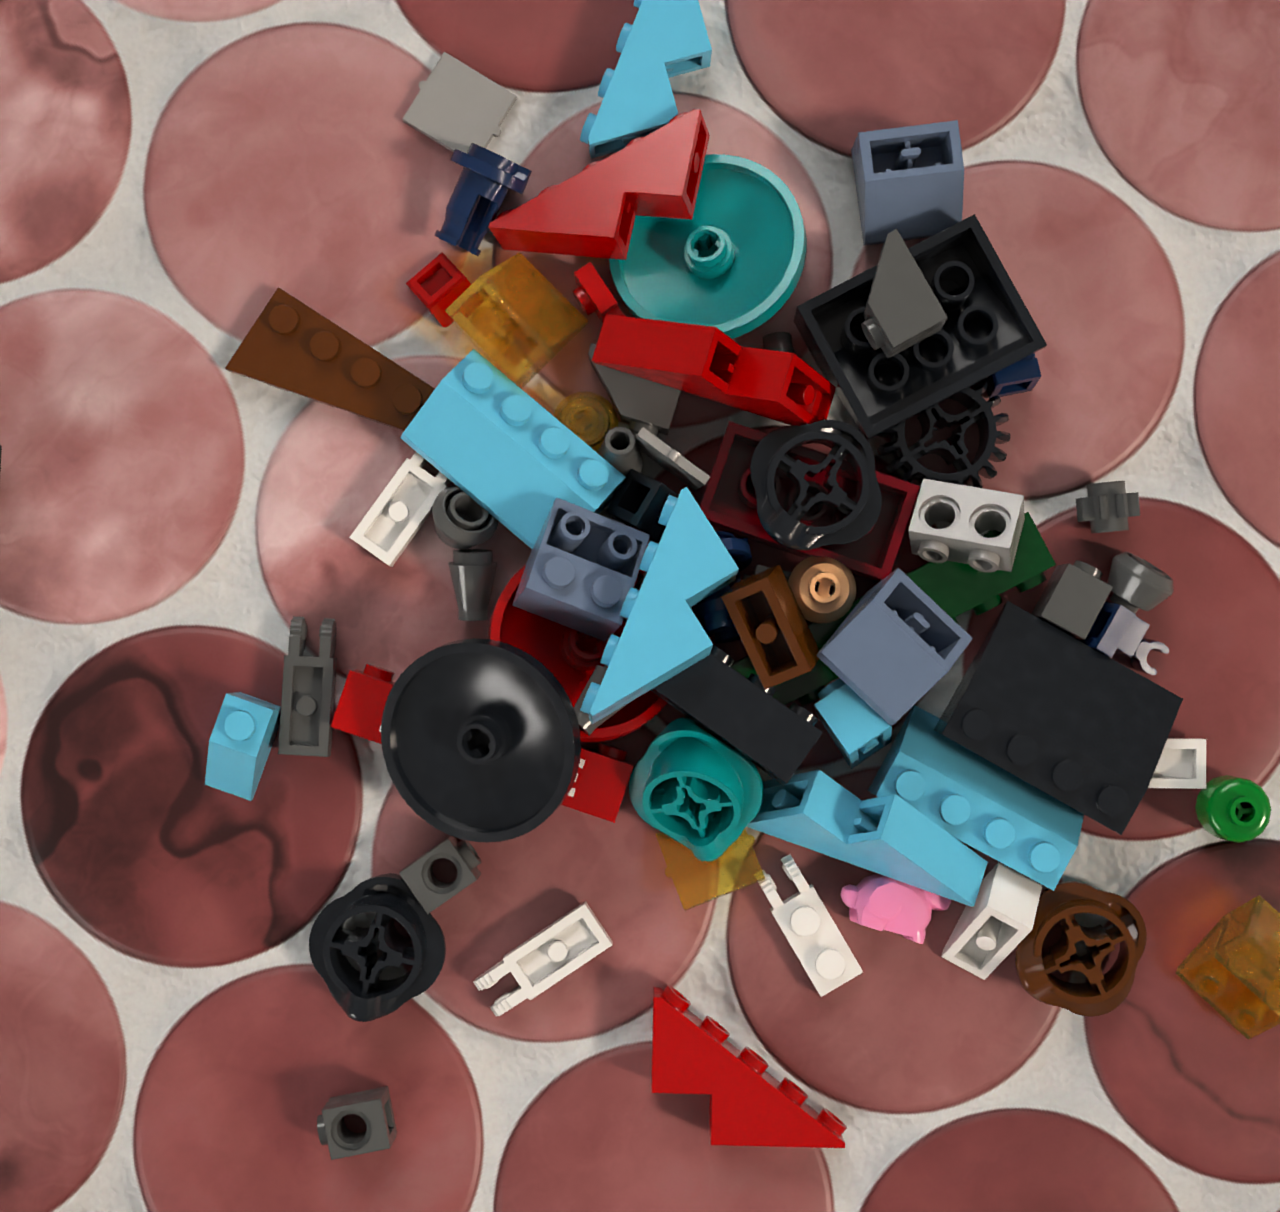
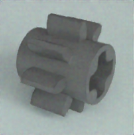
[1076,481,1140,533]

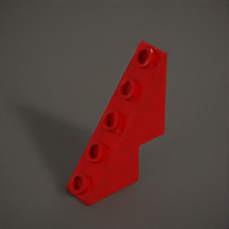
[489,109,710,260]
[591,314,836,426]
[651,985,847,1148]

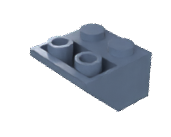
[851,120,964,246]
[512,498,650,641]
[816,568,973,726]

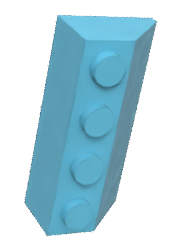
[401,349,626,549]
[868,705,1084,891]

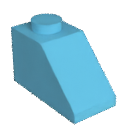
[814,678,892,769]
[205,692,281,801]

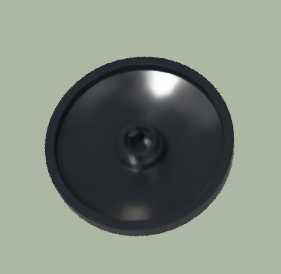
[381,638,581,843]

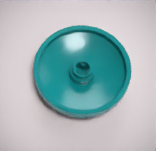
[609,154,807,339]

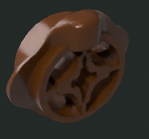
[1015,881,1147,1017]

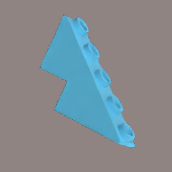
[580,0,712,159]
[580,487,739,725]
[747,769,988,906]

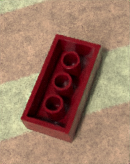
[700,421,920,583]

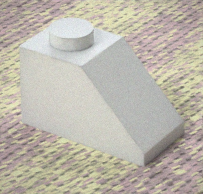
[941,862,1042,980]

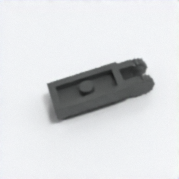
[278,616,337,757]

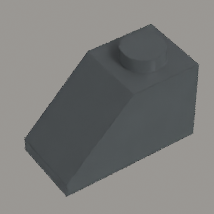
[861,229,948,359]
[588,343,682,437]

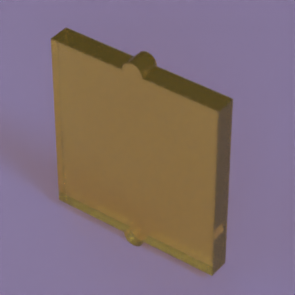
[655,829,765,911]

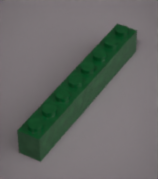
[684,512,1056,737]

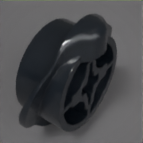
[750,420,882,550]
[309,873,446,1022]

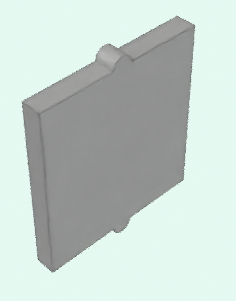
[402,52,517,153]
[635,427,710,491]

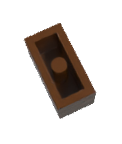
[721,565,819,689]

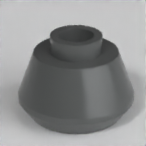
[432,485,499,549]
[1107,552,1174,614]

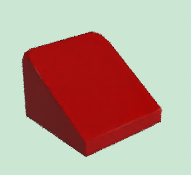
[405,252,480,328]

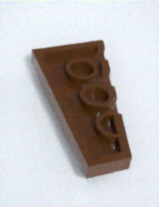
[225,287,435,431]

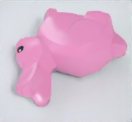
[840,873,951,944]

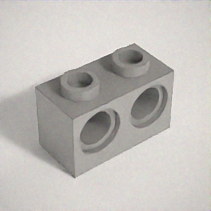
[908,478,1025,572]

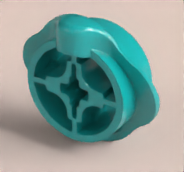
[629,717,763,862]

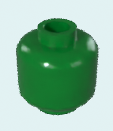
[1195,775,1271,843]

